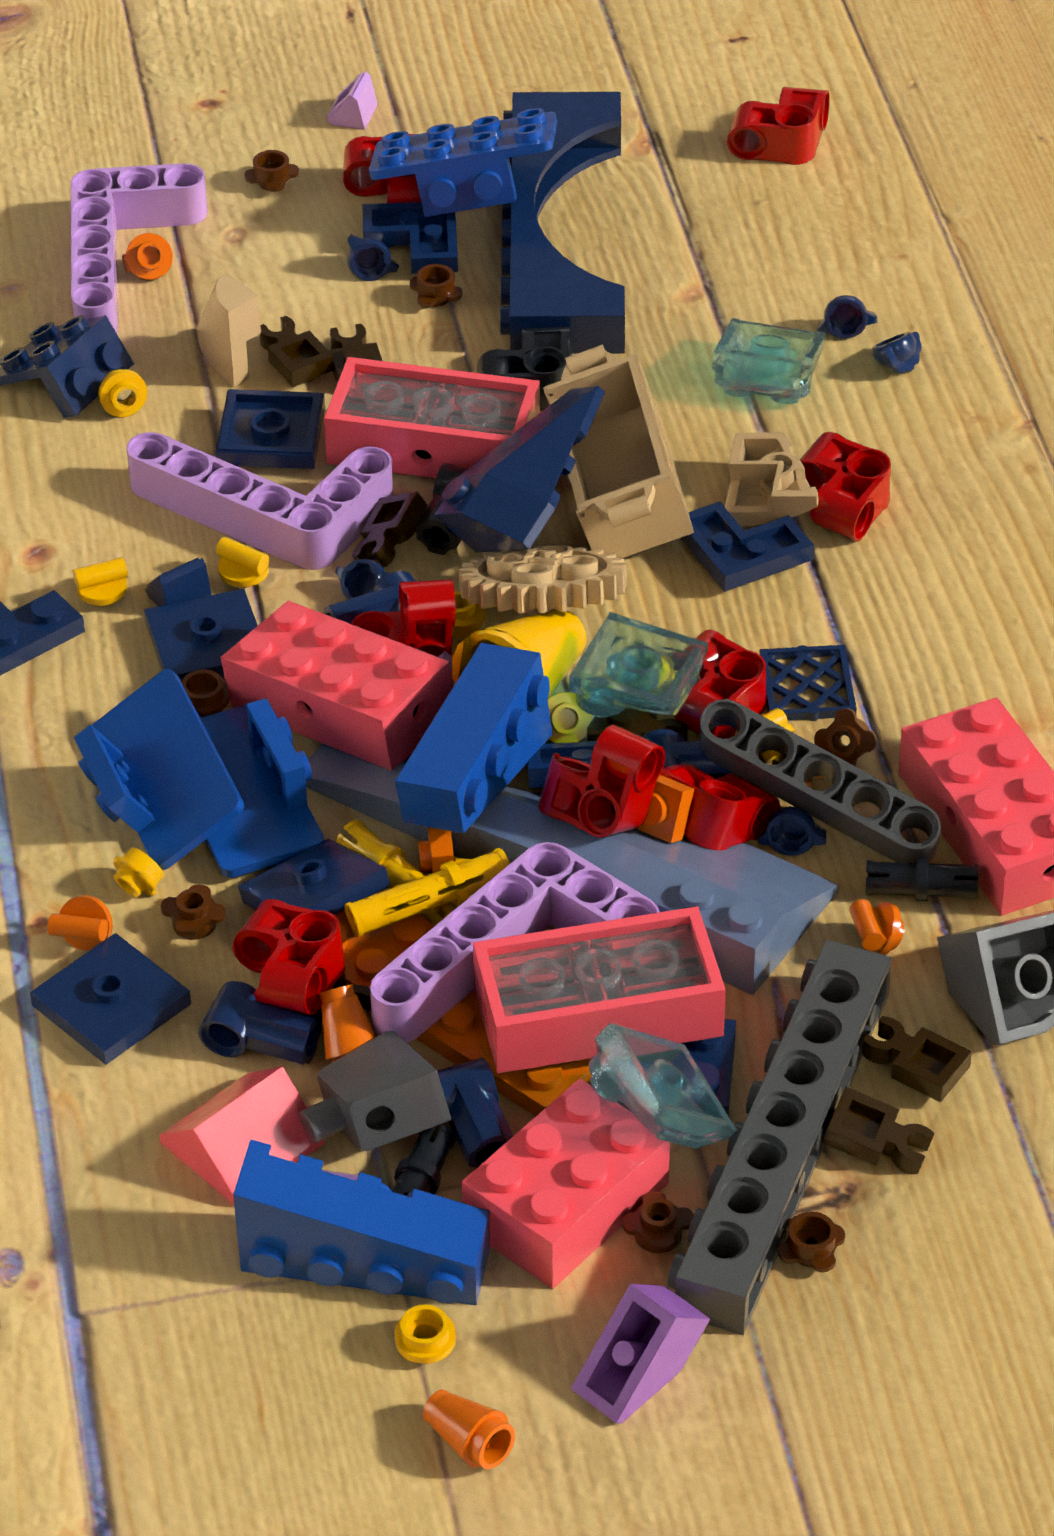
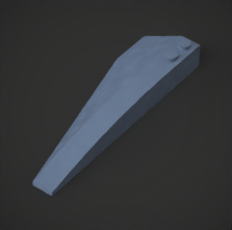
[306,744,838,995]

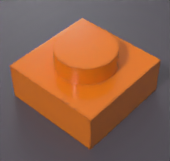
[636,775,694,843]
[418,827,454,874]

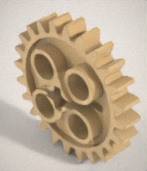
[459,544,627,614]

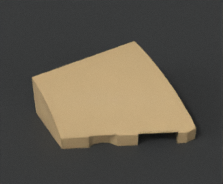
[196,273,261,387]
[725,432,819,527]

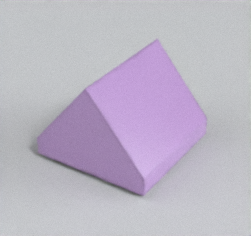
[326,71,378,130]

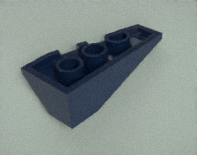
[434,386,605,553]

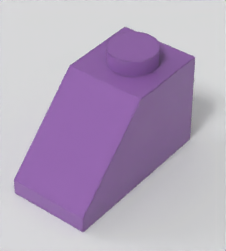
[571,1284,710,1423]

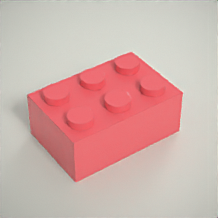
[461,1078,670,1289]

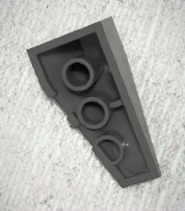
[937,910,1054,1045]

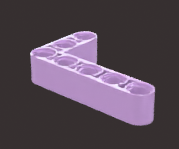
[71,163,208,334]
[127,432,393,570]
[370,842,660,1043]

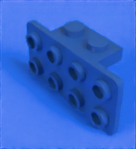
[369,108,557,217]
[74,669,244,870]
[200,698,324,878]

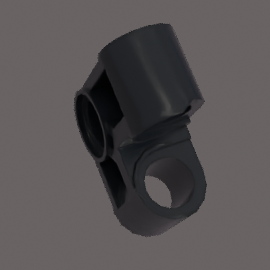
[477,326,572,411]

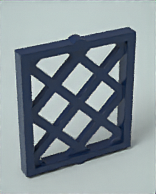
[759,645,857,721]

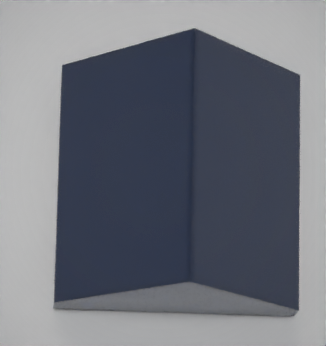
[145,557,212,606]

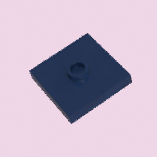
[215,389,325,469]
[144,589,258,682]
[238,838,390,915]
[30,933,191,1065]

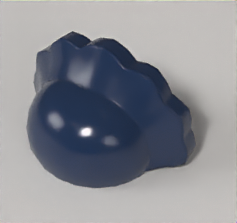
[347,233,399,281]
[816,295,877,339]
[872,332,922,375]
[335,559,390,599]
[757,806,827,856]

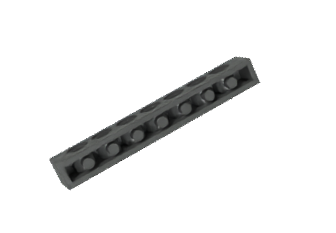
[668,939,892,1335]

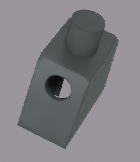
[299,1031,451,1151]

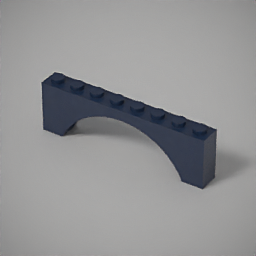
[500,92,625,354]

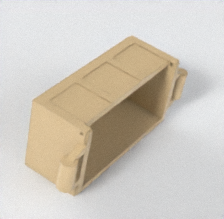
[543,344,694,558]

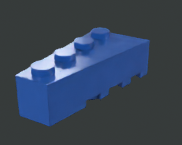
[395,643,553,834]
[233,1139,490,1305]

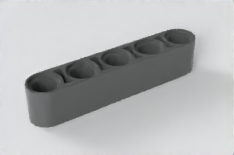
[700,699,941,863]

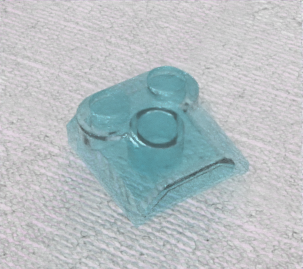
[712,318,826,404]
[568,612,708,717]
[588,1023,737,1149]

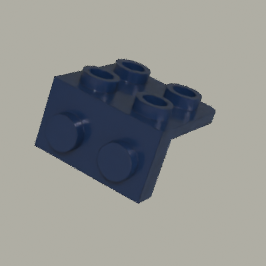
[0,315,134,418]

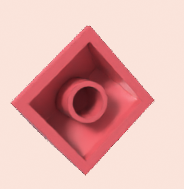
[159,1066,325,1205]

